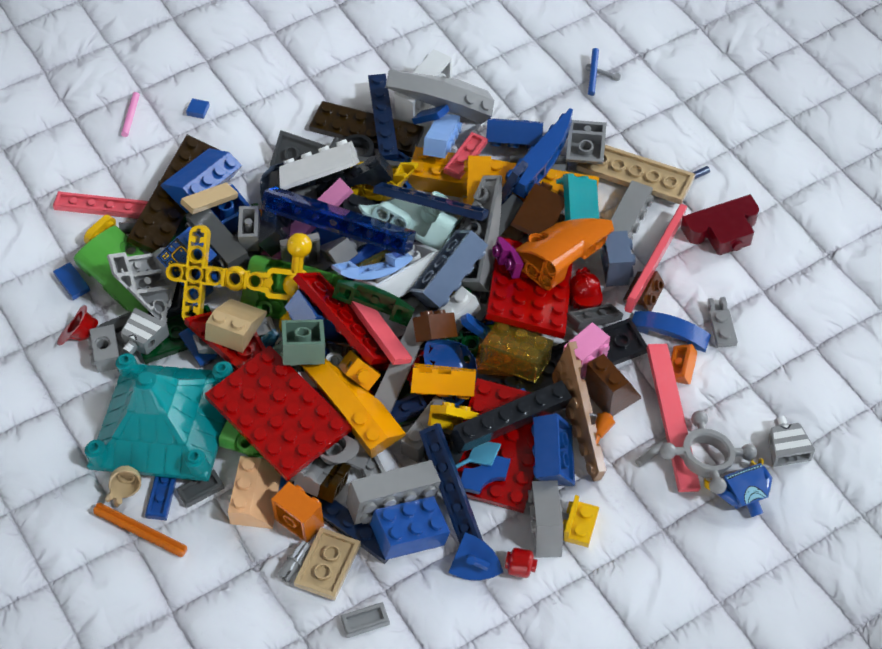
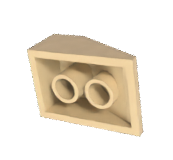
[205,299,267,353]

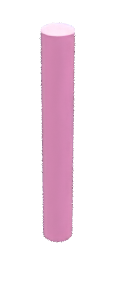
[121,92,140,137]

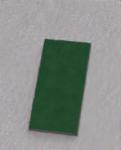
[141,304,211,364]

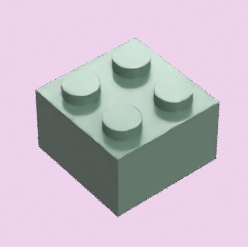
[281,319,325,366]

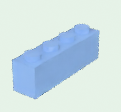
[423,114,462,159]

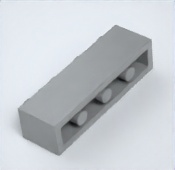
[611,180,654,240]

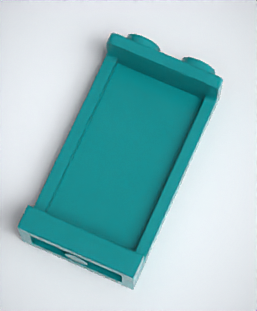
[556,173,599,221]

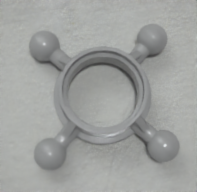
[659,411,757,494]

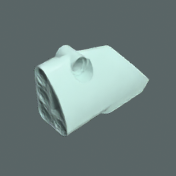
[358,191,463,251]

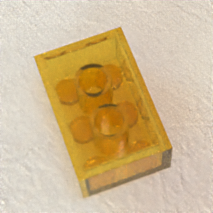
[479,322,553,382]

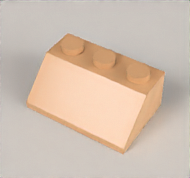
[228,456,281,529]

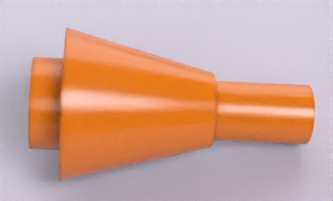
[595,412,615,444]

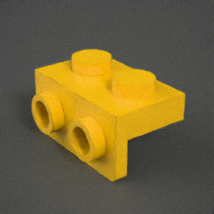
[428,402,479,430]

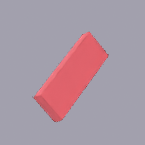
[443,132,488,180]

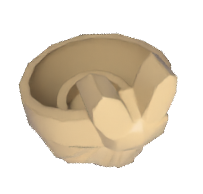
[105,465,141,507]

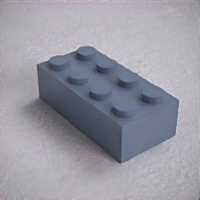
[409,230,488,308]

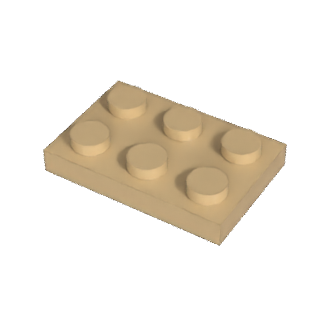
[294,527,361,601]

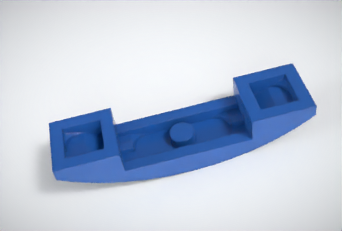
[632,311,711,352]

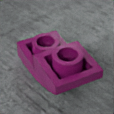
[492,237,524,278]

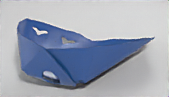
[423,339,477,406]

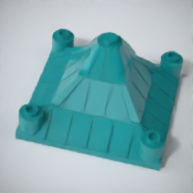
[85,353,234,482]

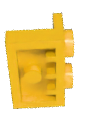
[563,495,599,548]

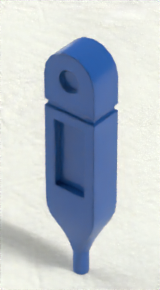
[460,313,499,343]

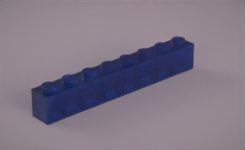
[261,186,416,255]

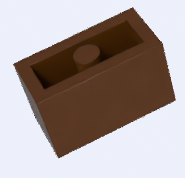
[412,309,458,342]

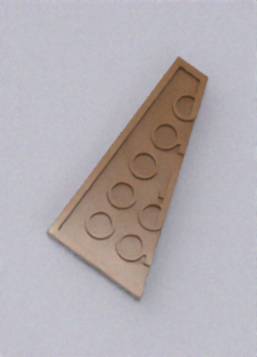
[552,341,607,482]

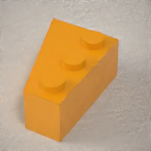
[463,155,491,205]

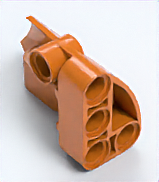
[515,218,614,290]

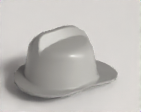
[320,436,359,465]

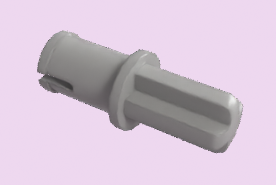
[277,540,311,582]

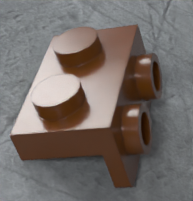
[623,271,665,311]

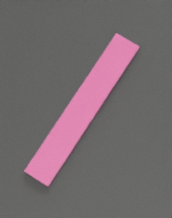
[260,178,353,260]

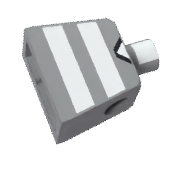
[121,308,169,355]
[768,416,815,467]

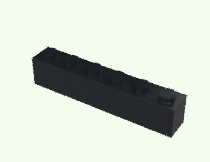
[449,380,572,454]

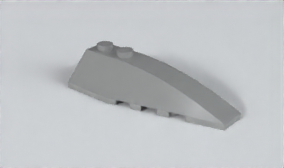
[385,70,495,124]
[459,175,502,292]

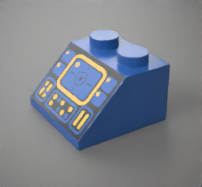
[156,226,217,286]

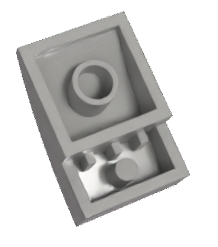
[566,120,607,164]

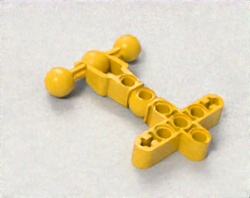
[165,225,312,333]

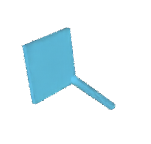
[456,442,501,469]

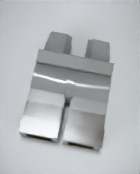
[290,457,351,503]

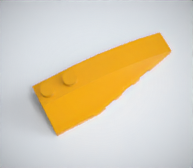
[301,359,406,459]

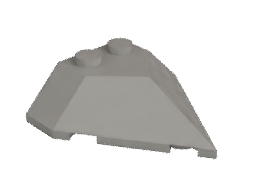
[107,247,177,323]

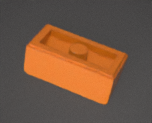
[671,344,697,384]

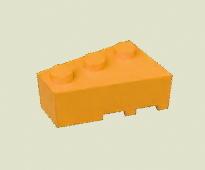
[411,363,476,399]

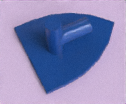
[448,532,503,580]

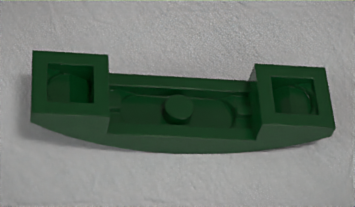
[332,280,415,327]

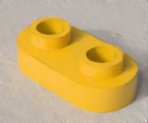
[84,215,116,244]

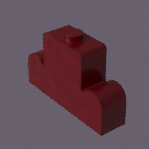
[680,194,759,255]

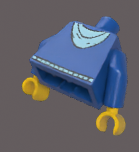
[704,458,772,518]

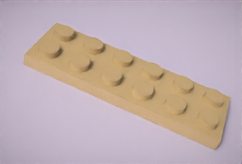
[577,145,695,205]

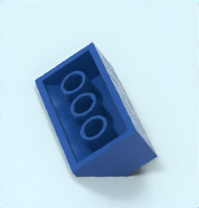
[161,148,242,213]

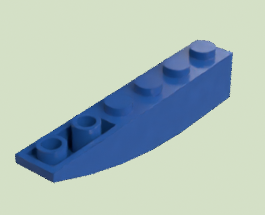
[505,108,573,199]

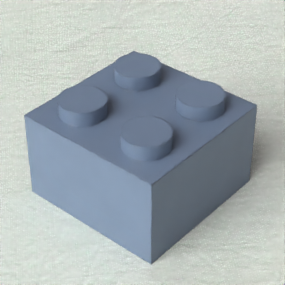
[601,231,636,287]

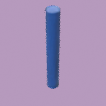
[588,48,599,96]

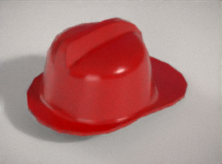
[57,305,98,346]

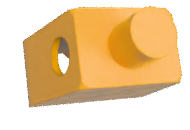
[338,350,381,391]

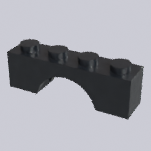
[317,153,393,213]

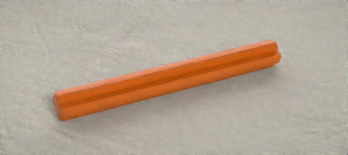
[93,503,187,557]

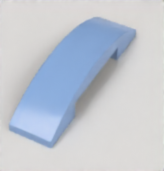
[332,250,412,280]

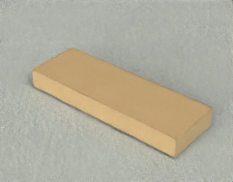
[180,182,238,215]

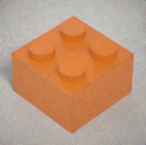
[271,481,324,543]

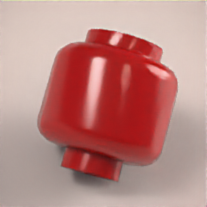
[505,548,538,578]

